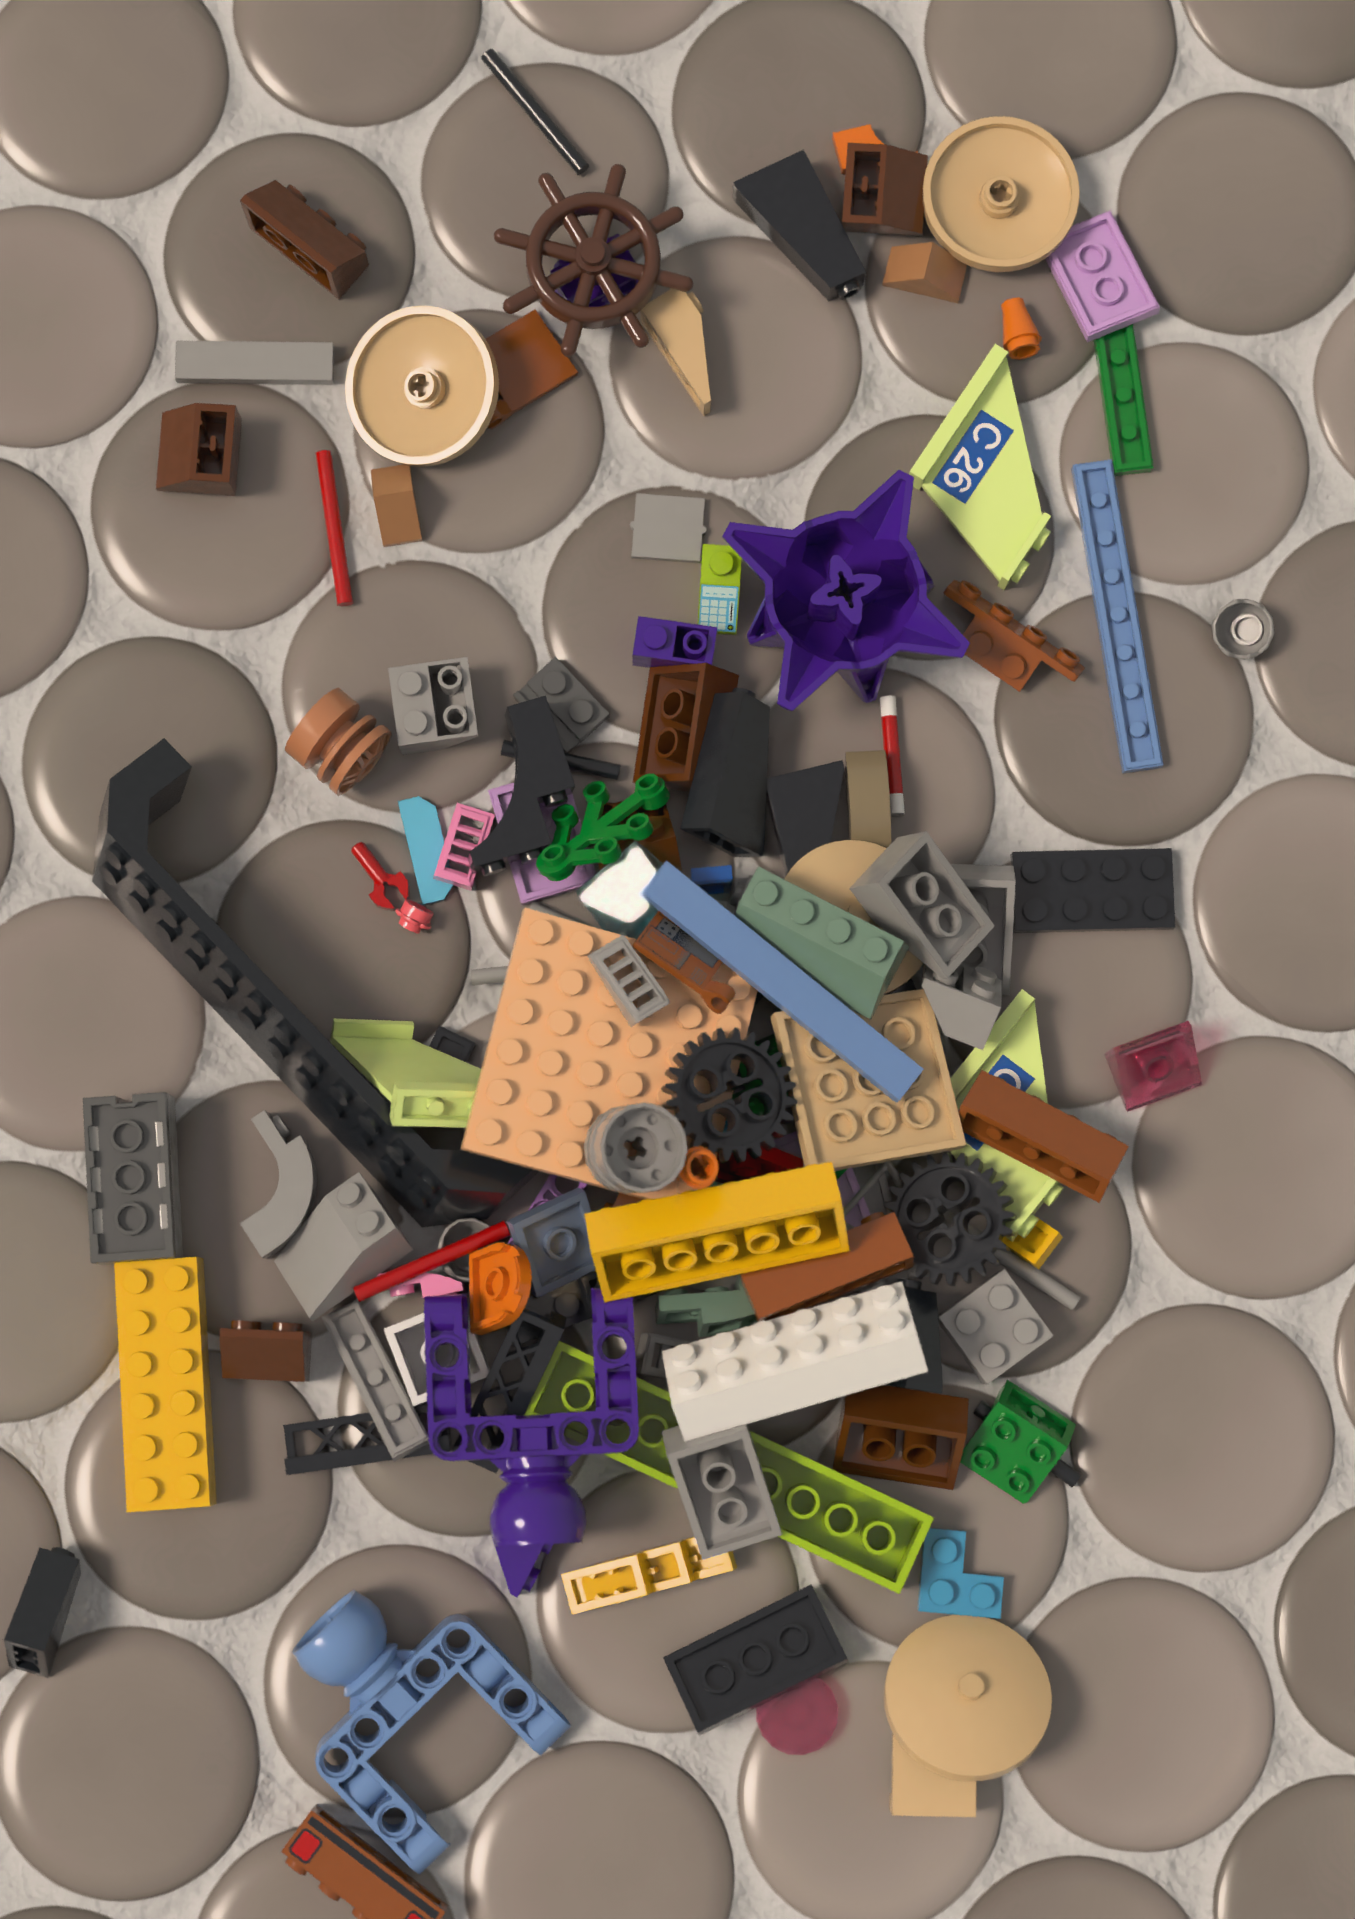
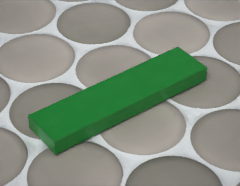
[1094,324,1154,476]

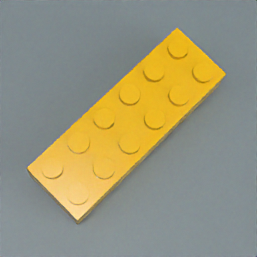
[585,1162,850,1303]
[114,1257,217,1512]

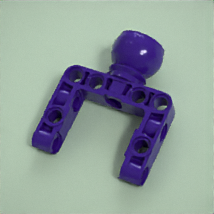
[424,1288,639,1546]

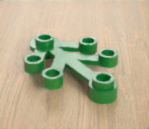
[536,773,670,881]

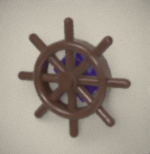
[494,164,693,357]

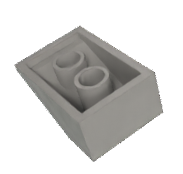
[849,831,995,979]
[951,864,1016,995]
[274,1172,414,1322]
[662,1424,782,1560]

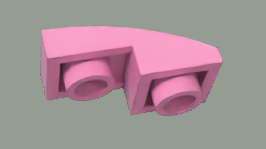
[377,1273,466,1299]

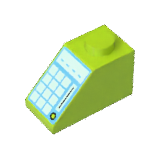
[697,544,742,635]

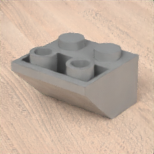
[388,657,479,755]
[922,963,1002,1050]

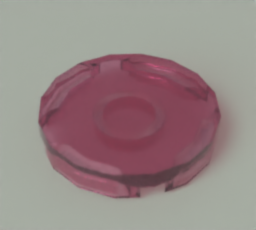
[756,1677,838,1755]

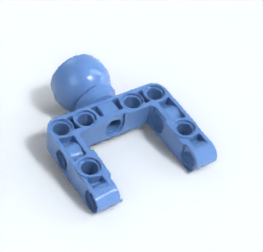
[292,1590,571,1875]

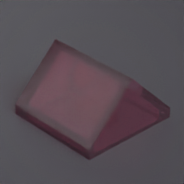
[1104,1021,1202,1112]

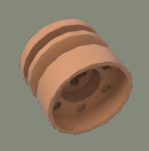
[285,688,392,796]

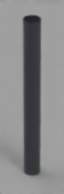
[481,48,589,175]

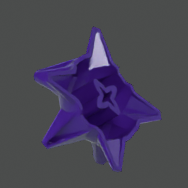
[722,470,970,711]

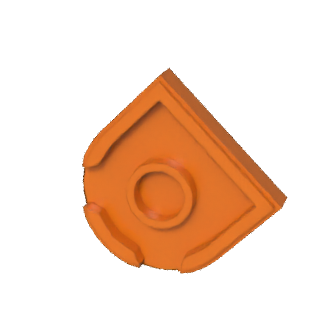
[469,1242,532,1335]

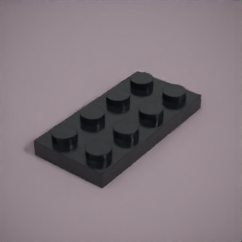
[1010,848,1175,933]
[663,1584,849,1736]

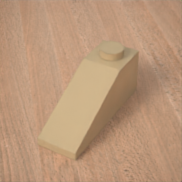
[640,289,711,416]

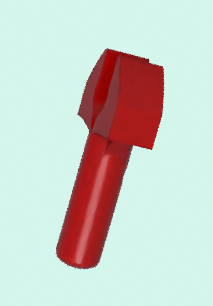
[351,842,409,911]

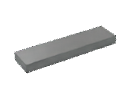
[175,341,334,385]
[321,1299,429,1462]

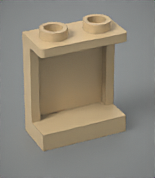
[889,1732,976,1817]

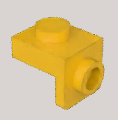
[1002,1218,1063,1270]

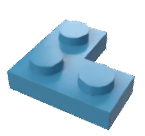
[917,1528,1004,1619]

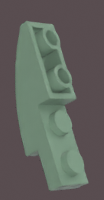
[655,1274,758,1337]

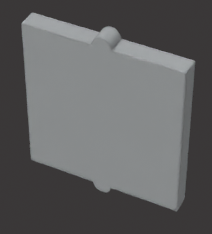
[630,493,706,563]

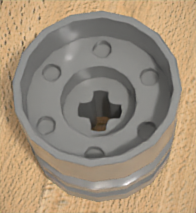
[584,1103,687,1193]

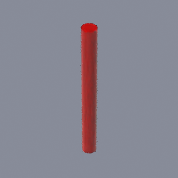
[315,450,353,606]
[353,1221,510,1302]

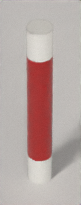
[880,696,905,816]

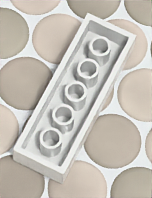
[662,1281,928,1442]

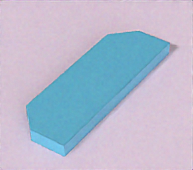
[398,796,454,906]

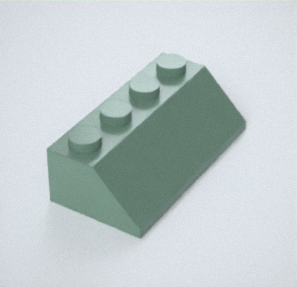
[735,866,909,1019]

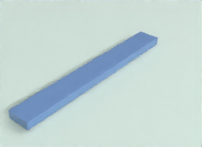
[1071,459,1163,774]
[639,861,924,1103]

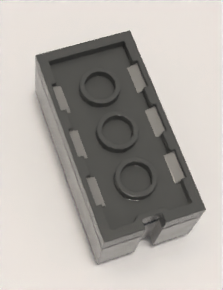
[83,1092,183,1265]

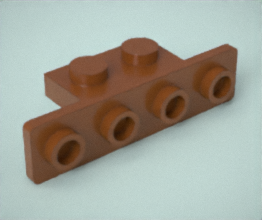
[943,579,1085,692]

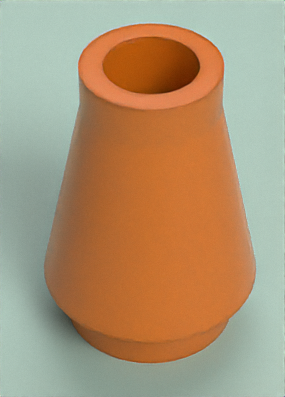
[1001,297,1042,360]
[675,1146,719,1189]

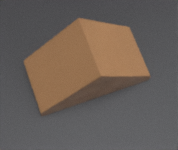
[882,242,967,303]
[371,464,422,547]

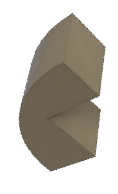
[845,750,892,848]

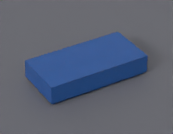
[690,865,733,895]

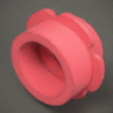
[395,899,434,934]

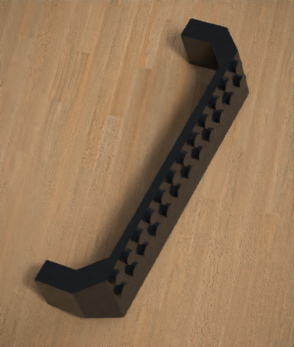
[92,738,539,1228]

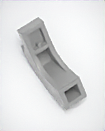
[240,1110,317,1259]

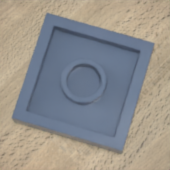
[507,1188,596,1298]

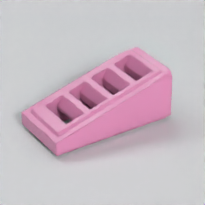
[433,803,495,891]

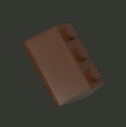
[240,180,369,300]
[633,663,739,792]
[832,1385,969,1490]

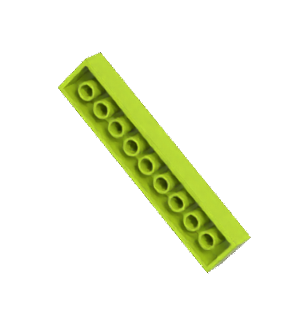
[524,1340,934,1594]

